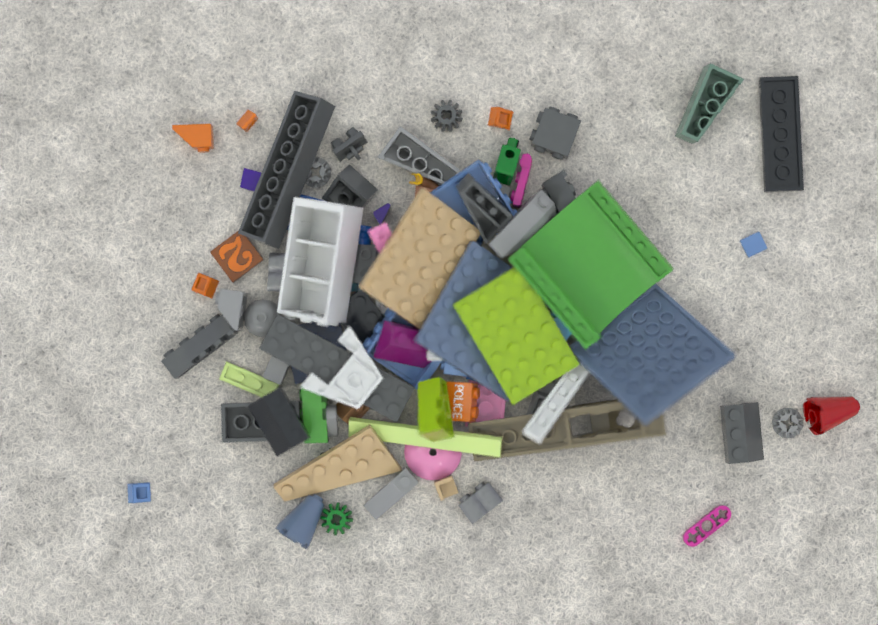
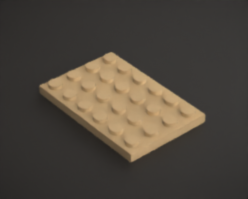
[359,188,480,329]

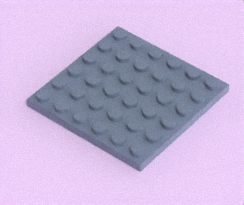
[414,241,551,402]
[569,283,735,426]

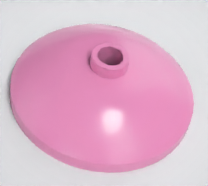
[404,445,462,480]

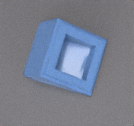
[740,232,767,258]
[127,482,151,503]

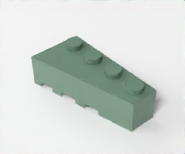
[675,63,744,144]

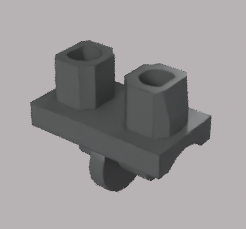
[331,127,368,162]

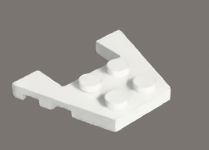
[301,327,383,409]

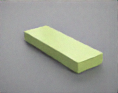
[219,361,279,397]

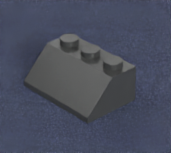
[720,402,764,464]

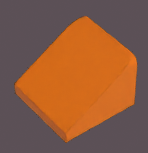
[488,107,513,130]
[236,110,258,132]
[191,272,219,298]

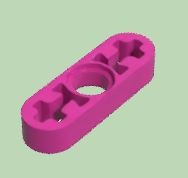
[683,505,731,547]

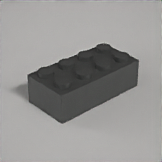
[221,401,301,443]

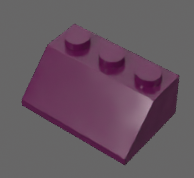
[373,320,432,368]

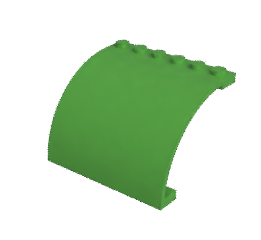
[508,180,674,349]

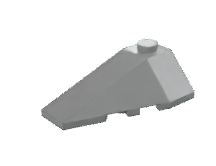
[488,189,556,259]

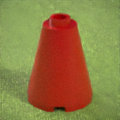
[803,396,860,435]

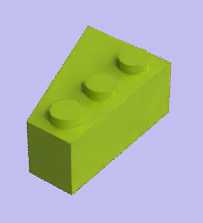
[417,377,454,442]

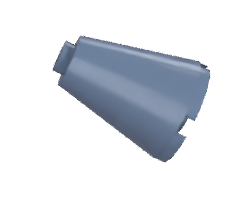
[275,494,325,550]

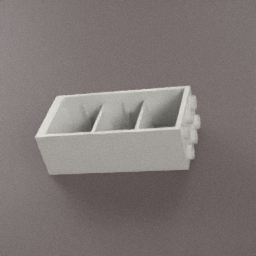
[277,197,363,326]

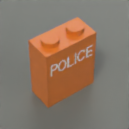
[447,381,480,422]

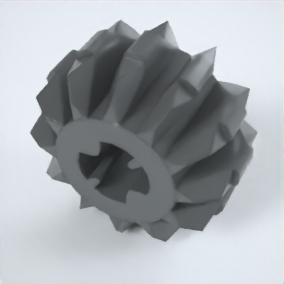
[431,100,463,132]

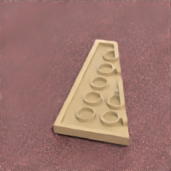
[274,425,402,502]

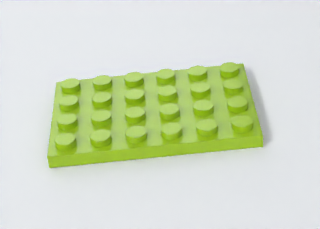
[453,267,580,405]

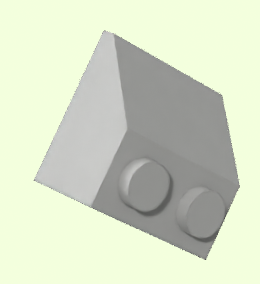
[215,289,248,331]

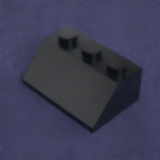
[248,387,311,457]

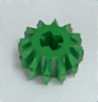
[320,502,353,536]

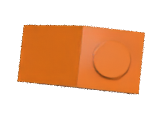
[172,124,214,153]

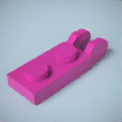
[510,153,532,208]

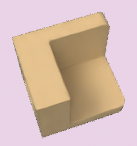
[434,475,458,501]

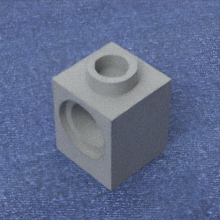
[263,356,290,385]

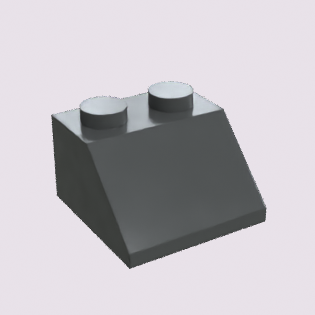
[322,165,378,208]

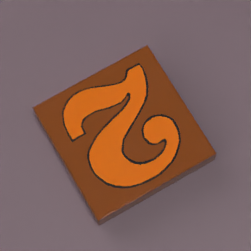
[210,231,264,283]

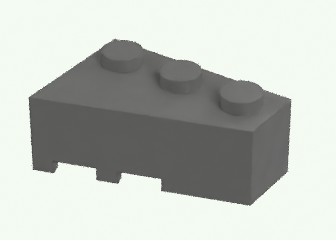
[455,173,513,244]

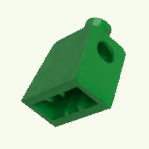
[493,138,521,186]

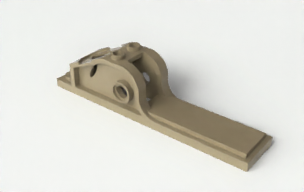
[468,399,667,462]

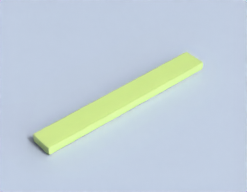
[348,417,502,457]

